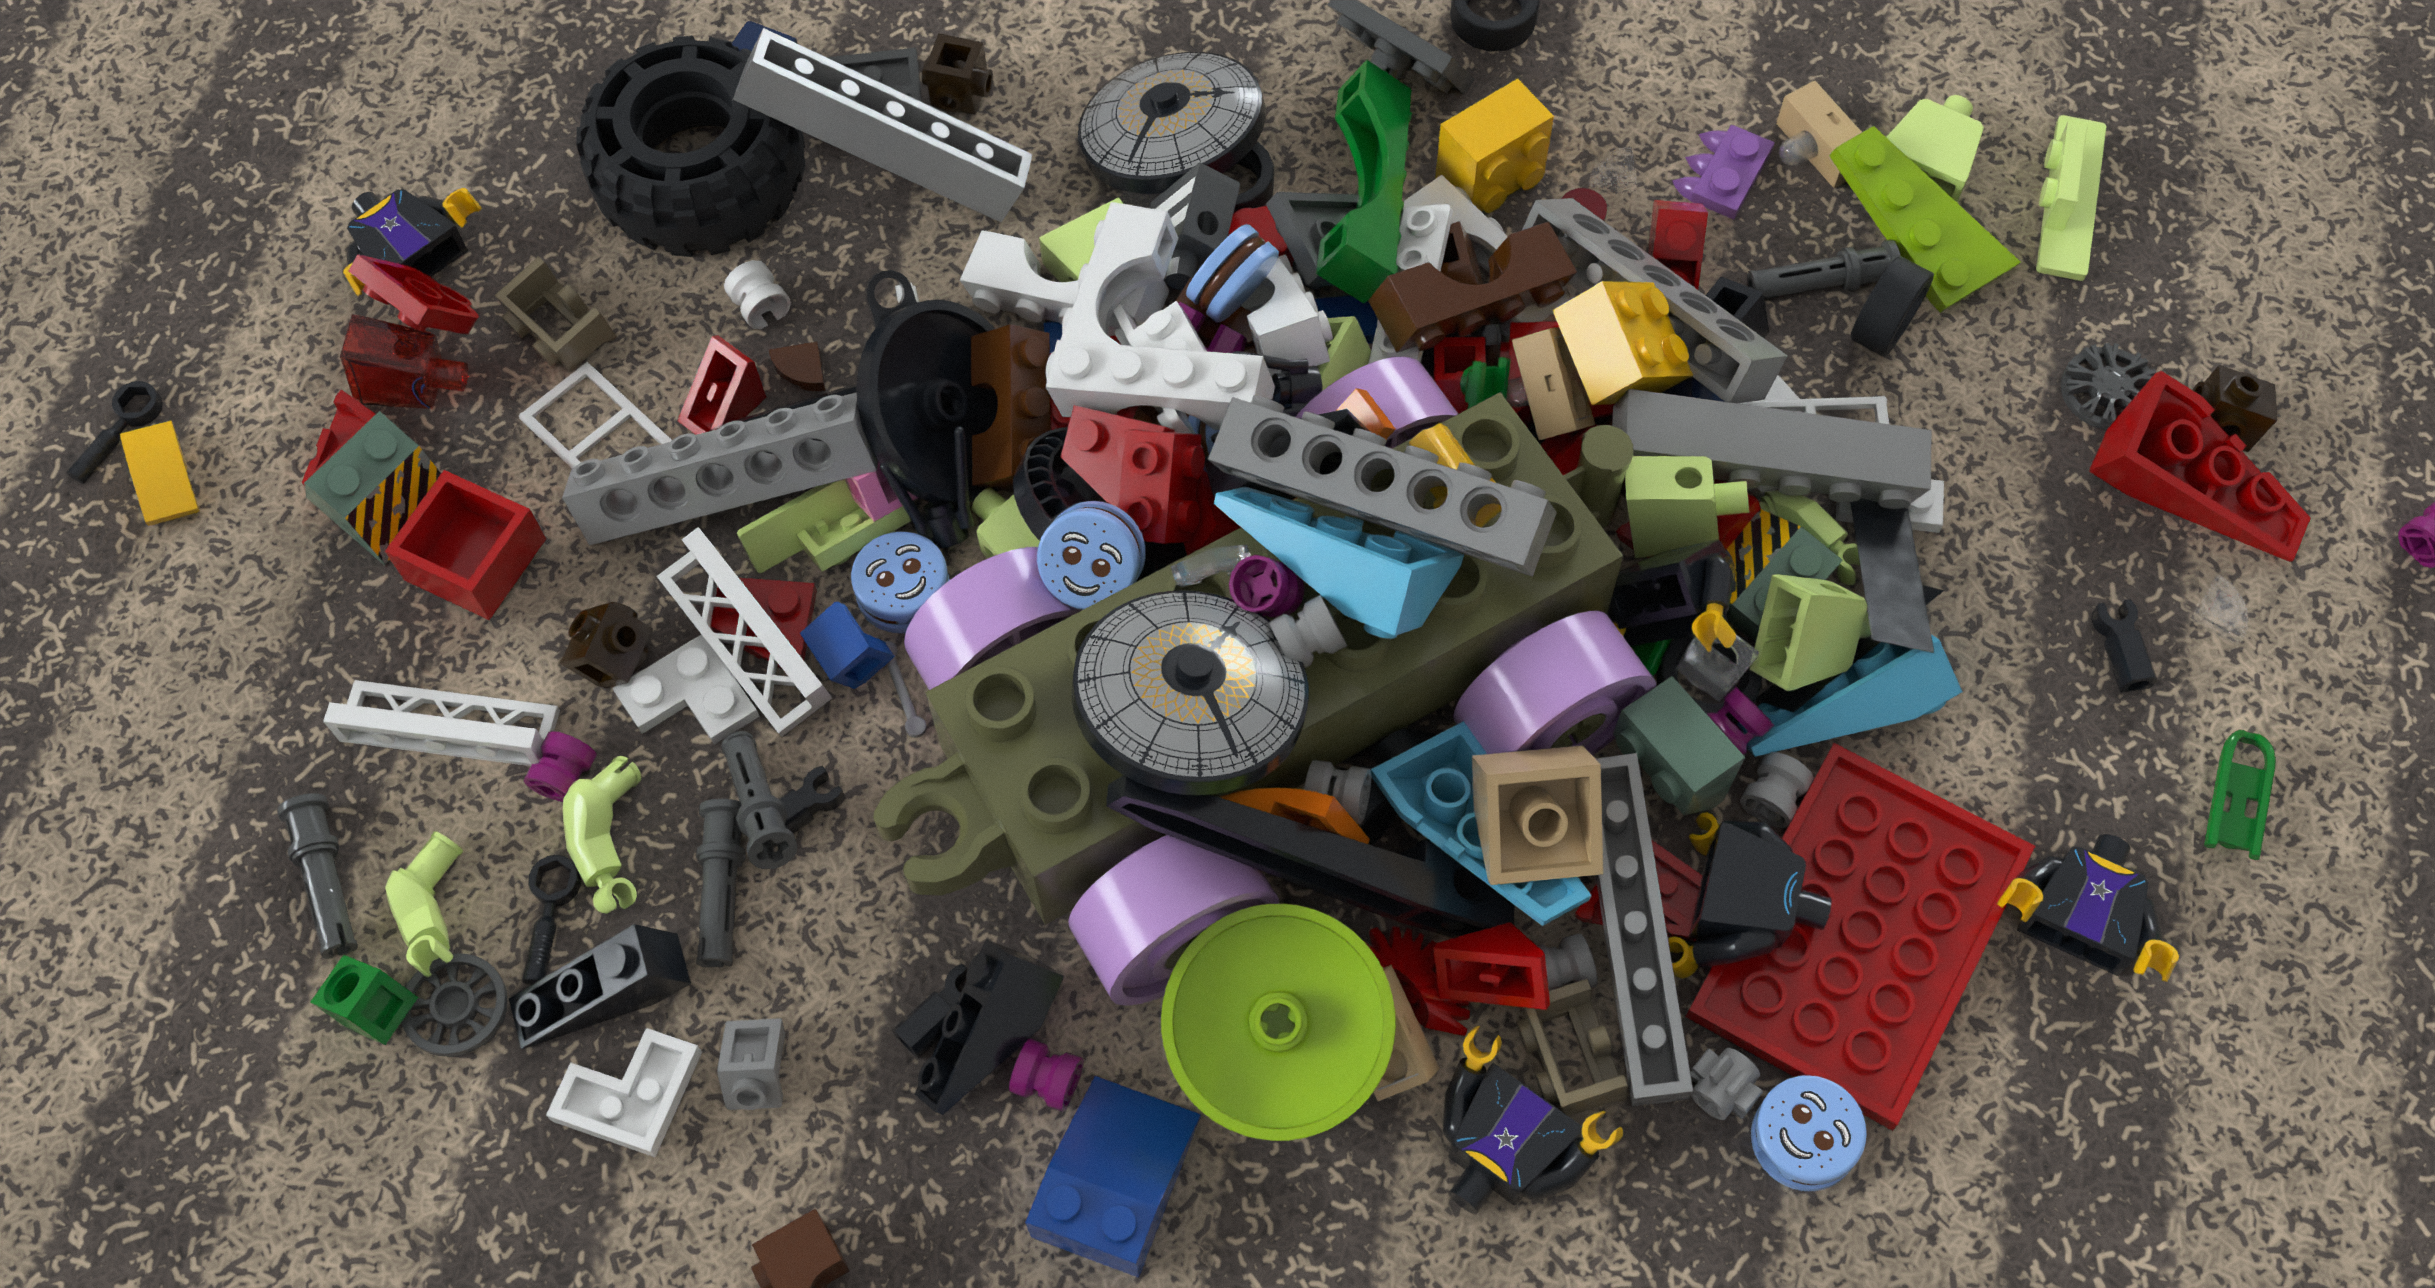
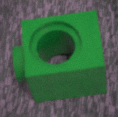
[310,955,418,1045]

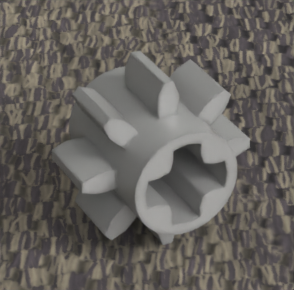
[1690,1048,1763,1120]

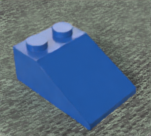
[1025,1076,1201,1278]

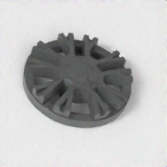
[2061,343,2156,430]
[401,954,508,1057]

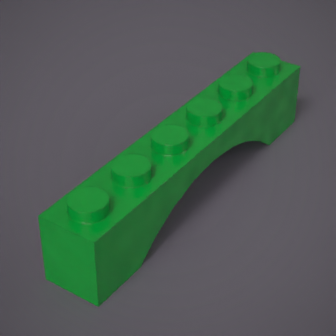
[1316,60,1412,304]

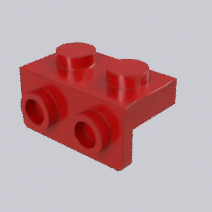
[1118,429,1205,544]

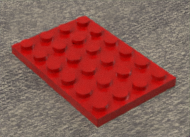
[1685,743,2035,1131]

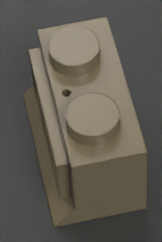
[495,256,617,372]
[1516,979,1628,1116]

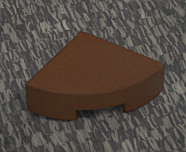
[769,341,826,391]

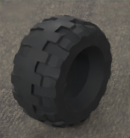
[576,35,806,257]

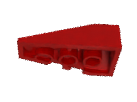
[2089,371,2311,562]

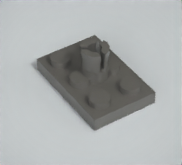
[1328,0,1475,94]
[1266,192,1358,290]

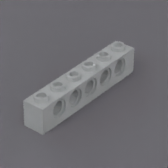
[1522,198,1787,404]
[562,392,878,546]
[1208,395,1557,577]

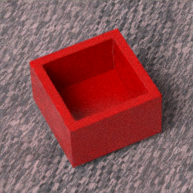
[385,470,546,621]

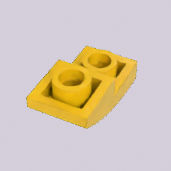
[120,420,200,526]

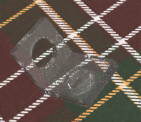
[1675,635,1759,701]

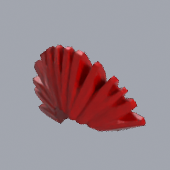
[1364,927,1470,1036]

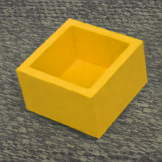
[1435,79,1554,213]
[1552,281,1693,405]

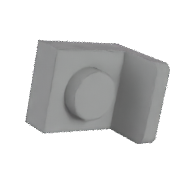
[717,1018,785,1110]

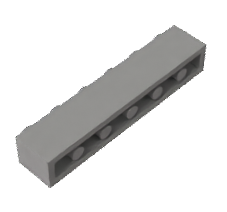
[733,28,1033,222]
[1612,389,1932,509]
[1595,753,1693,1106]

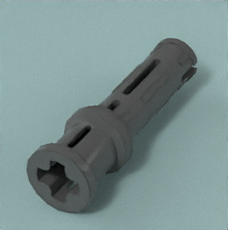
[1746,239,1900,299]
[721,731,798,869]
[277,793,358,959]
[696,799,746,967]

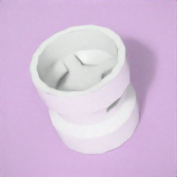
[724,260,791,329]

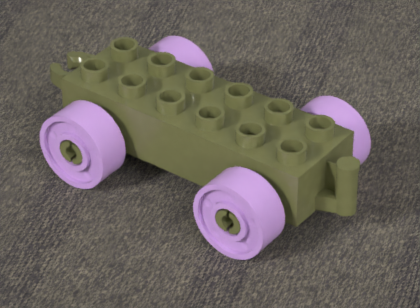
[873,357,1656,1005]

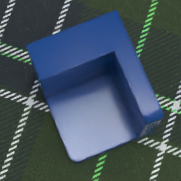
[800,601,895,689]

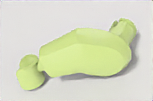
[1759,490,1860,585]
[563,756,641,914]
[385,831,463,978]

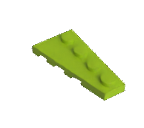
[1829,126,2021,313]

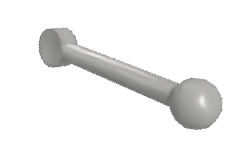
[885,641,926,738]

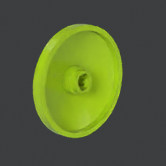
[1161,904,1396,1141]

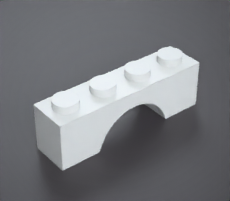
[1399,175,1573,340]
[1046,202,1178,414]
[960,230,1170,336]
[1241,241,1333,378]
[1046,340,1275,430]

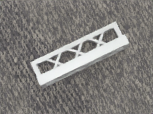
[657,527,832,737]
[323,680,560,766]

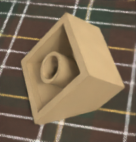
[1472,745,1603,885]

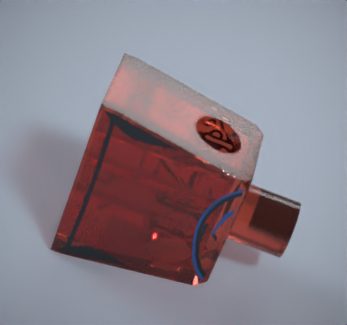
[340,314,468,409]

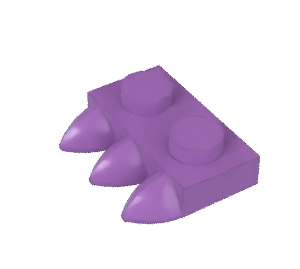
[1672,125,1775,219]

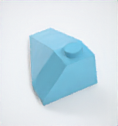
[1214,487,1464,639]
[1736,634,1962,757]
[1371,721,1591,926]

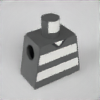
[1150,162,1240,290]

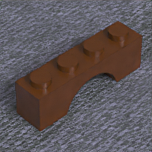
[1368,222,1577,353]

